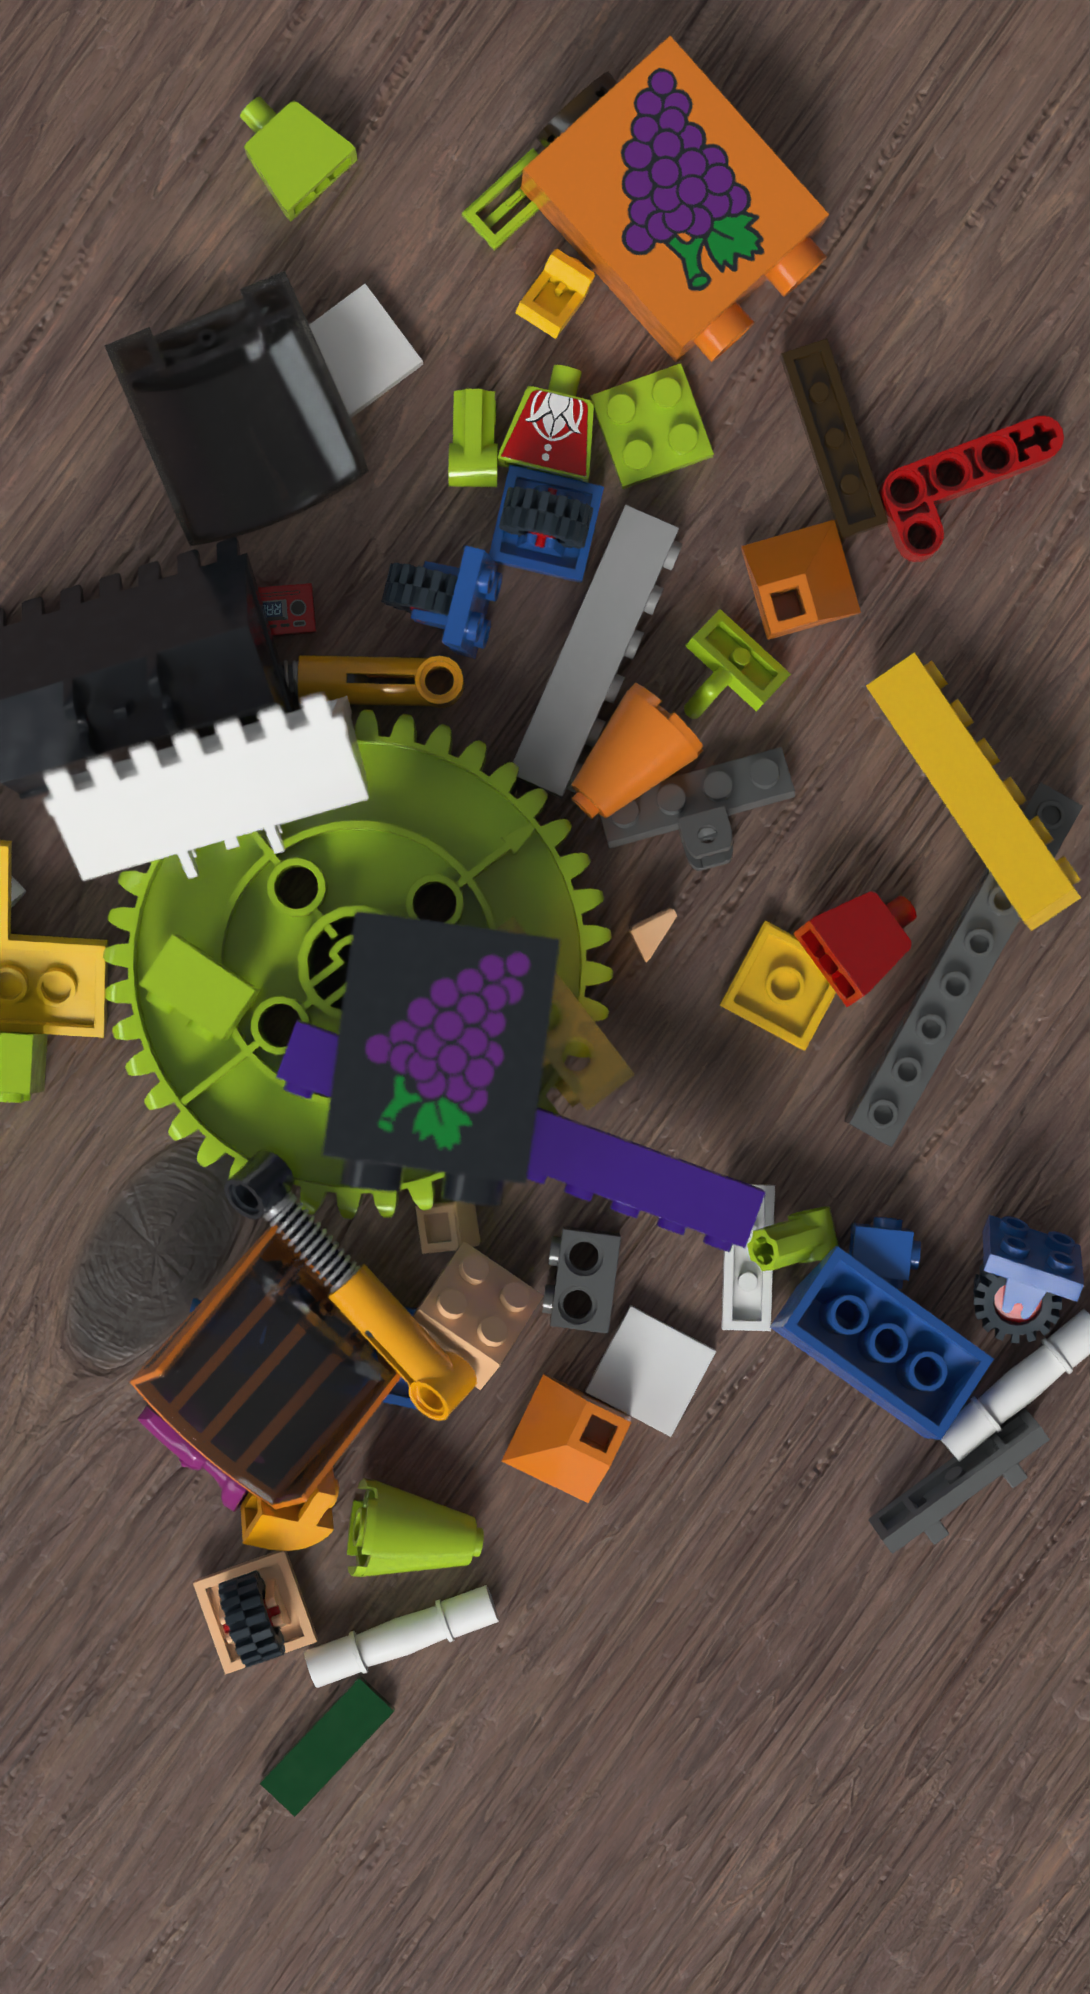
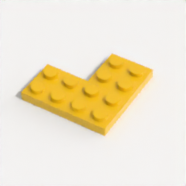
[0,840,108,1038]

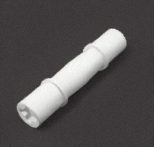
[941,1309,1090,1462]
[304,1585,499,1688]

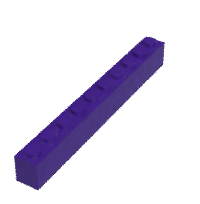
[276,1020,766,1252]

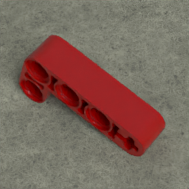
[879,415,1064,562]

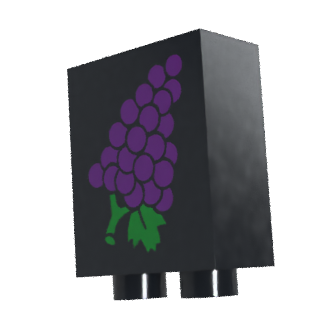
[322,911,560,1206]

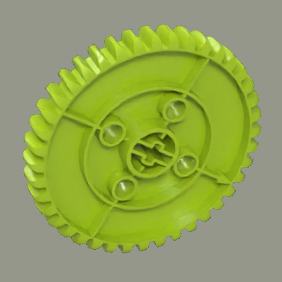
[103,710,613,1219]

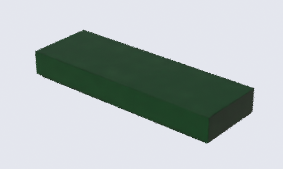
[260,1675,395,1817]

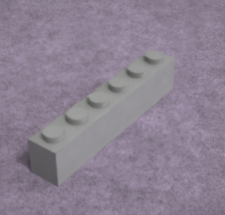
[513,505,683,799]

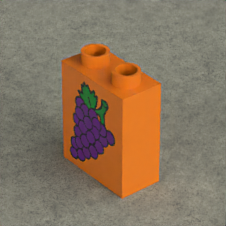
[521,36,829,362]

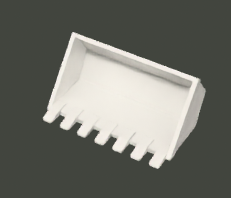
[44,693,369,880]

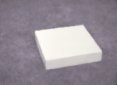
[288,284,423,422]
[585,1305,716,1437]

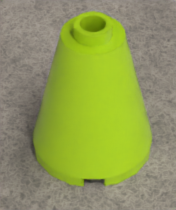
[347,1478,484,1577]

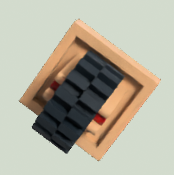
[193,1551,318,1675]

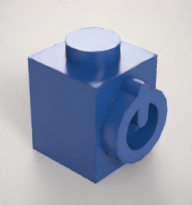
[848,1217,921,1289]

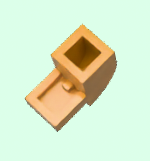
[240,1467,339,1551]

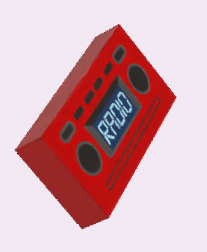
[258,583,317,637]

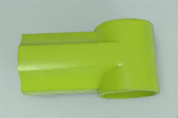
[448,389,498,487]
[747,1206,839,1271]

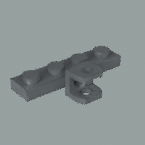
[599,747,795,871]

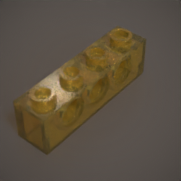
[495,916,635,1111]

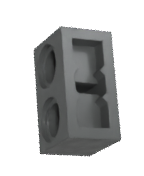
[542,1226,621,1333]

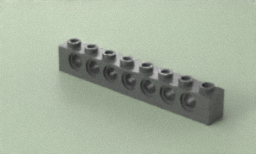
[844,782,1083,1147]

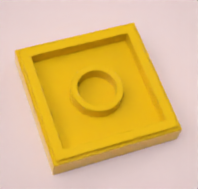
[719,920,836,1051]

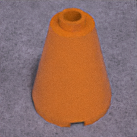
[571,683,703,819]

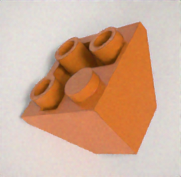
[741,520,861,640]
[501,1373,632,1503]

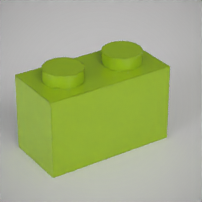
[139,934,261,1042]

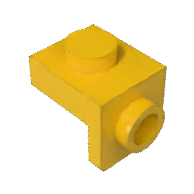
[515,249,595,339]

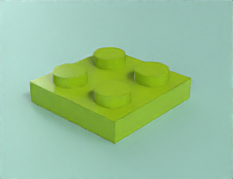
[590,363,714,489]

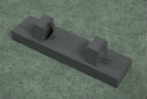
[868,1407,1050,1554]

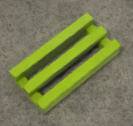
[462,148,539,251]

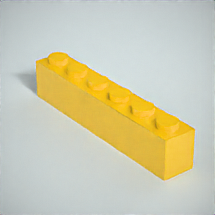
[866,652,1081,931]

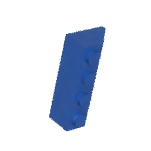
[770,1246,994,1440]

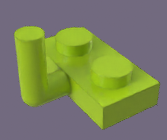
[684,609,791,719]

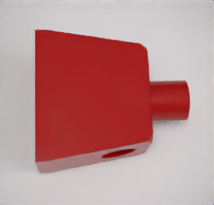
[793,891,917,1007]

